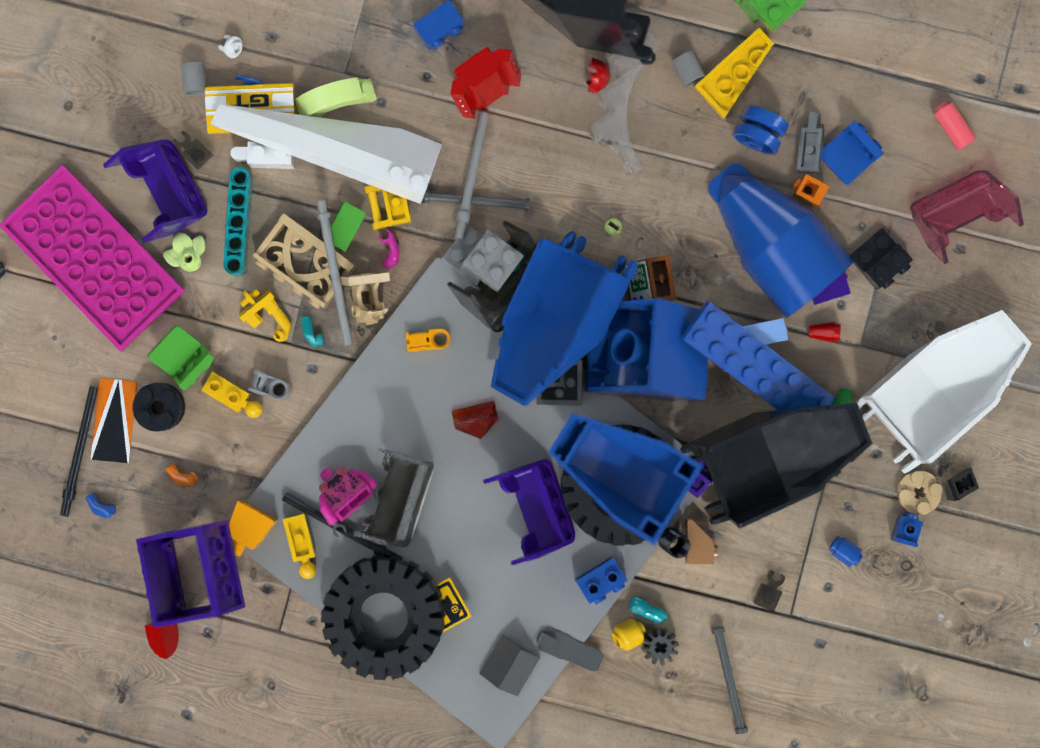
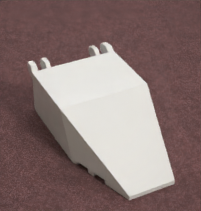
[856,310,1032,474]

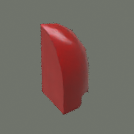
[144,623,179,659]

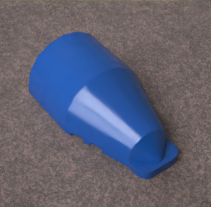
[707,163,854,318]

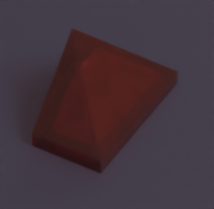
[452,401,498,439]

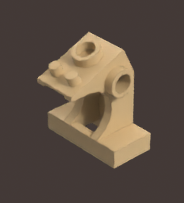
[340,271,390,325]

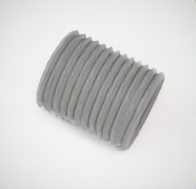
[672,51,705,87]
[180,62,207,96]

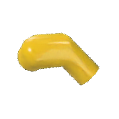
[272,308,291,342]

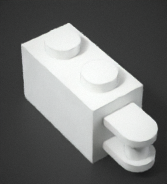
[231,141,295,169]

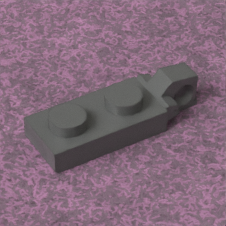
[796,112,825,173]

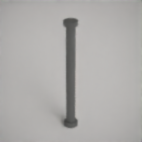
[425,190,530,212]
[711,627,748,734]

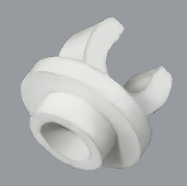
[218,35,243,58]

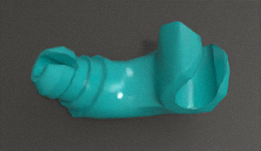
[629,597,668,623]

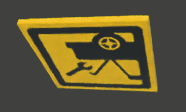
[426,577,472,632]

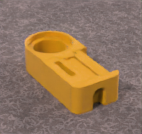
[406,329,451,352]

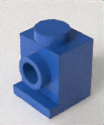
[891,512,923,547]

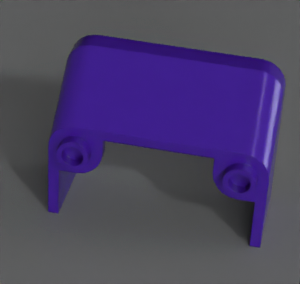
[103,139,207,243]
[483,459,575,565]

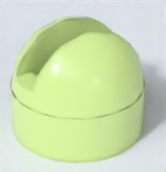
[604,218,622,236]

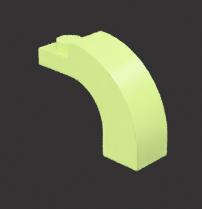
[295,77,377,117]

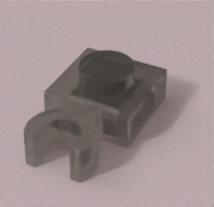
[173,131,213,170]
[752,570,785,612]

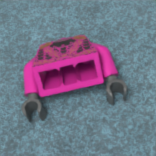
[319,467,388,537]

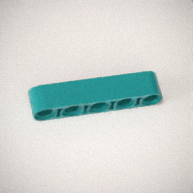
[223,167,253,277]

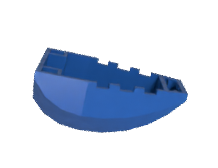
[548,413,703,545]

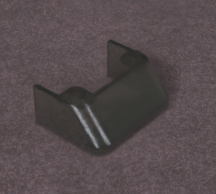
[447,221,537,333]
[353,448,434,547]

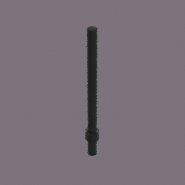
[60,386,99,517]
[282,493,402,558]

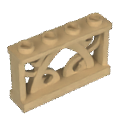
[252,213,357,309]

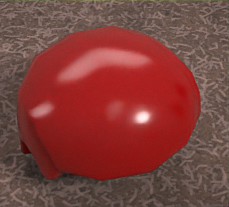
[586,57,611,93]

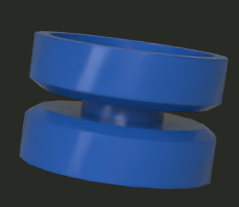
[732,105,789,155]

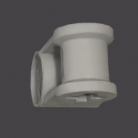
[247,369,292,400]

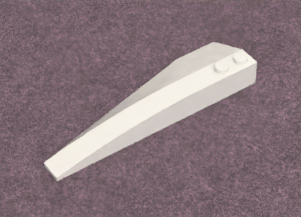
[211,104,442,204]

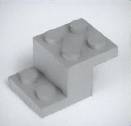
[441,224,524,292]

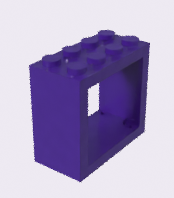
[136,519,246,628]

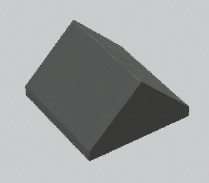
[479,635,540,696]

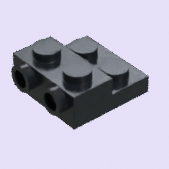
[850,228,913,290]

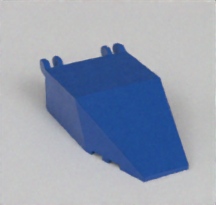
[491,231,638,406]

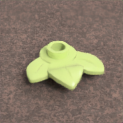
[163,232,206,272]

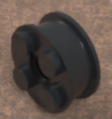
[132,383,185,432]

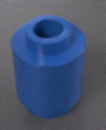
[828,536,863,567]

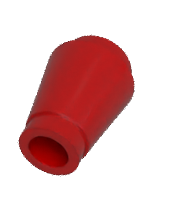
[809,321,841,343]

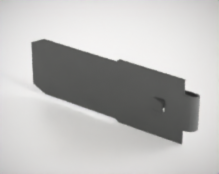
[537,627,604,671]

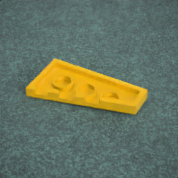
[694,28,774,120]

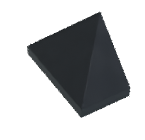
[947,468,979,501]

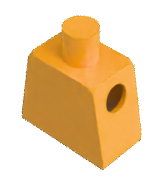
[229,500,278,557]

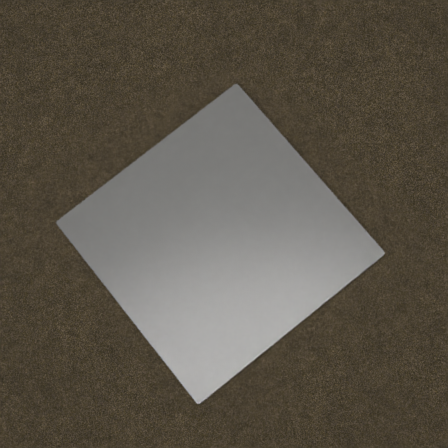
[232,258,695,748]

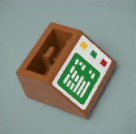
[624,255,677,301]

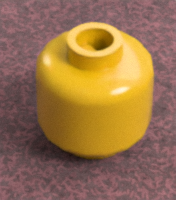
[611,618,646,651]

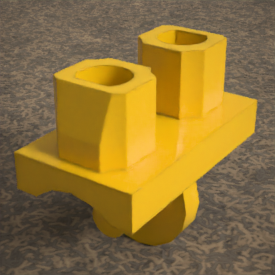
[238,289,279,328]

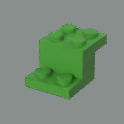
[734,0,807,32]

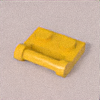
[364,185,411,230]

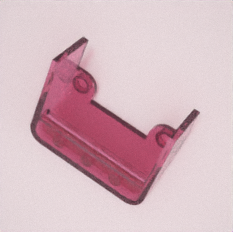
[910,170,1024,264]

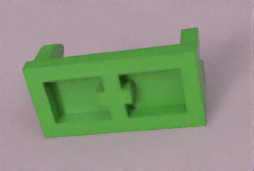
[323,202,366,252]

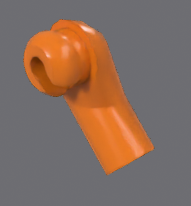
[165,464,198,487]

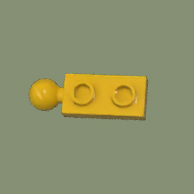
[201,372,263,418]
[283,513,317,579]

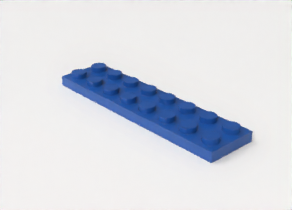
[681,301,836,410]

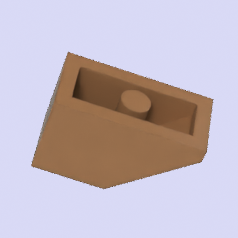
[685,518,718,564]

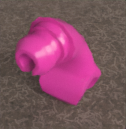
[378,229,400,270]

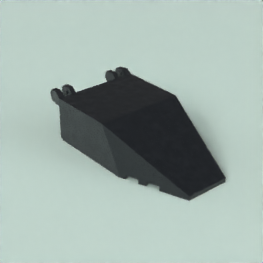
[521,0,656,65]
[680,402,873,528]

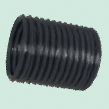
[658,527,691,558]

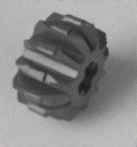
[641,627,679,666]

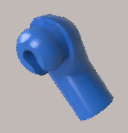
[85,493,116,518]

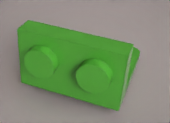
[148,325,215,391]

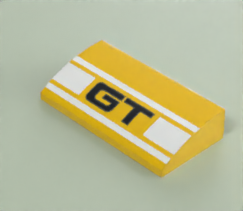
[205,83,296,134]

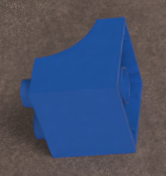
[585,298,708,401]

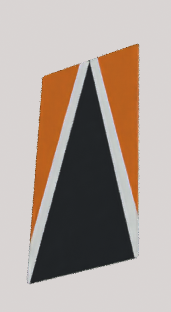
[91,378,138,463]

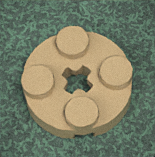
[896,471,943,515]

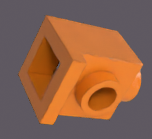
[792,174,829,208]

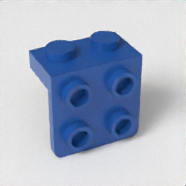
[821,120,884,185]

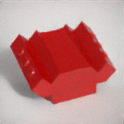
[450,47,521,119]

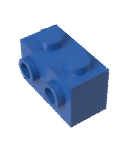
[413,0,465,50]
[575,556,628,605]

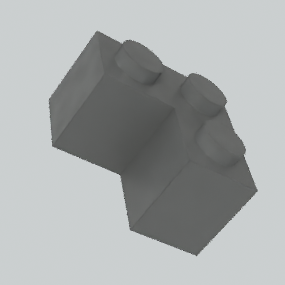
[536,360,582,405]

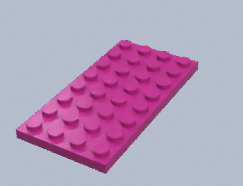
[0,165,185,352]

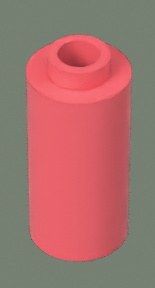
[934,101,977,151]

